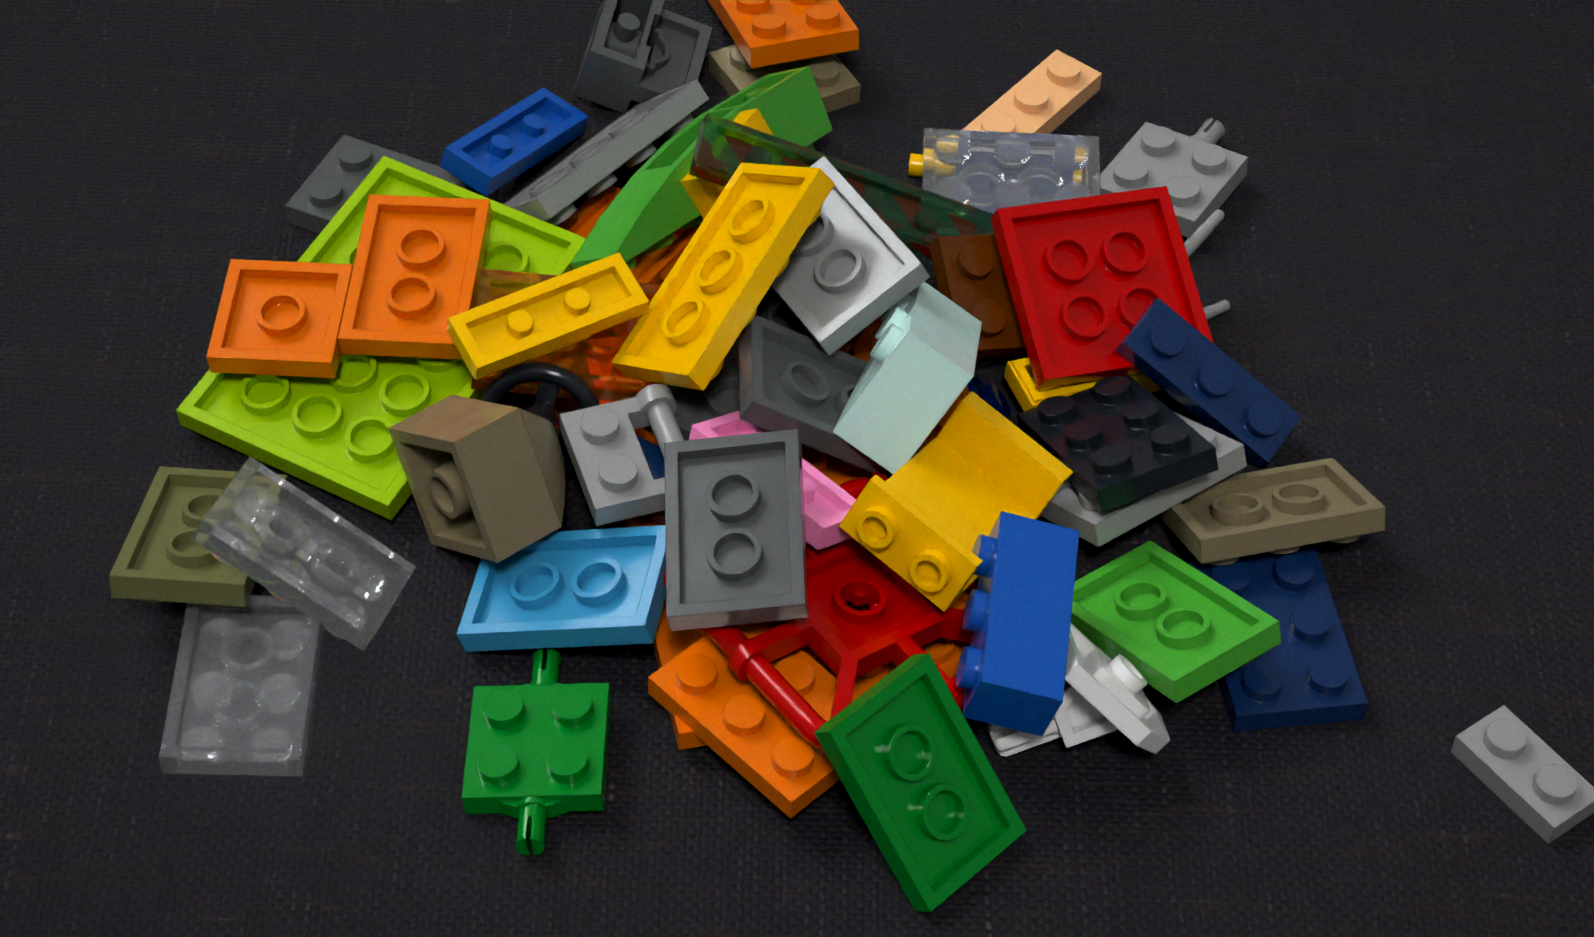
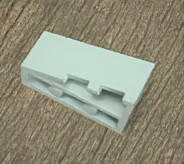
[833,282,982,474]

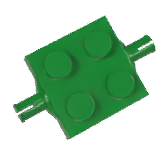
[461,649,612,856]

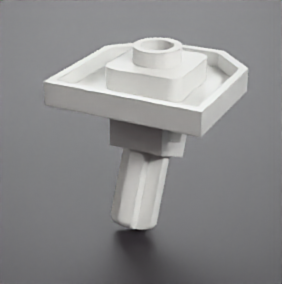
[988,623,1170,757]

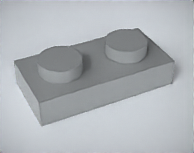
[1451,705,1594,844]

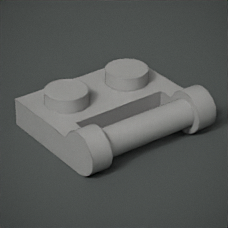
[560,384,685,526]

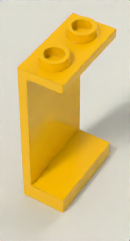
[839,391,1073,612]

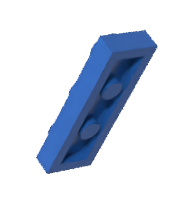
[439,87,589,197]

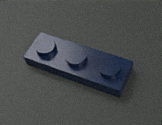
[1115,298,1301,469]

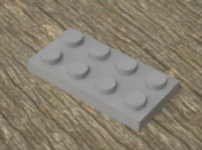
[503,79,709,226]

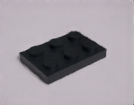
[1017,374,1219,513]

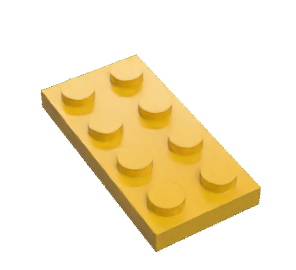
[611,163,835,391]

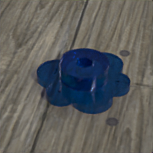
[967,377,1011,418]

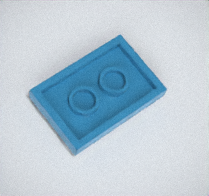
[456,525,666,652]

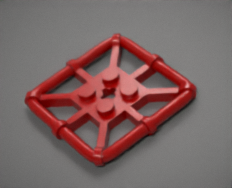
[663,471,979,759]

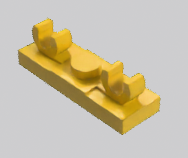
[447,252,649,380]

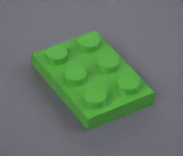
[1071,540,1282,703]

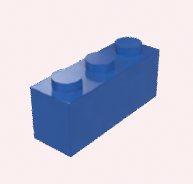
[955,511,1079,736]

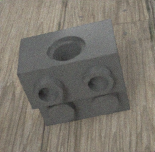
[572,0,712,113]

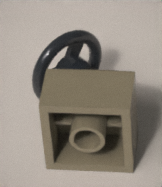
[388,362,600,563]

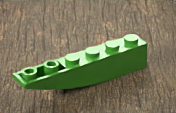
[571,66,833,270]

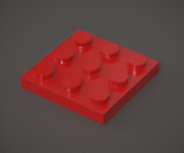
[990,186,1214,389]

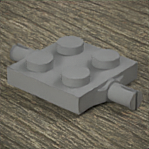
[1091,118,1248,238]

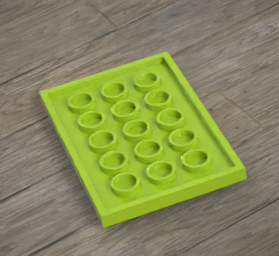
[176,156,586,520]

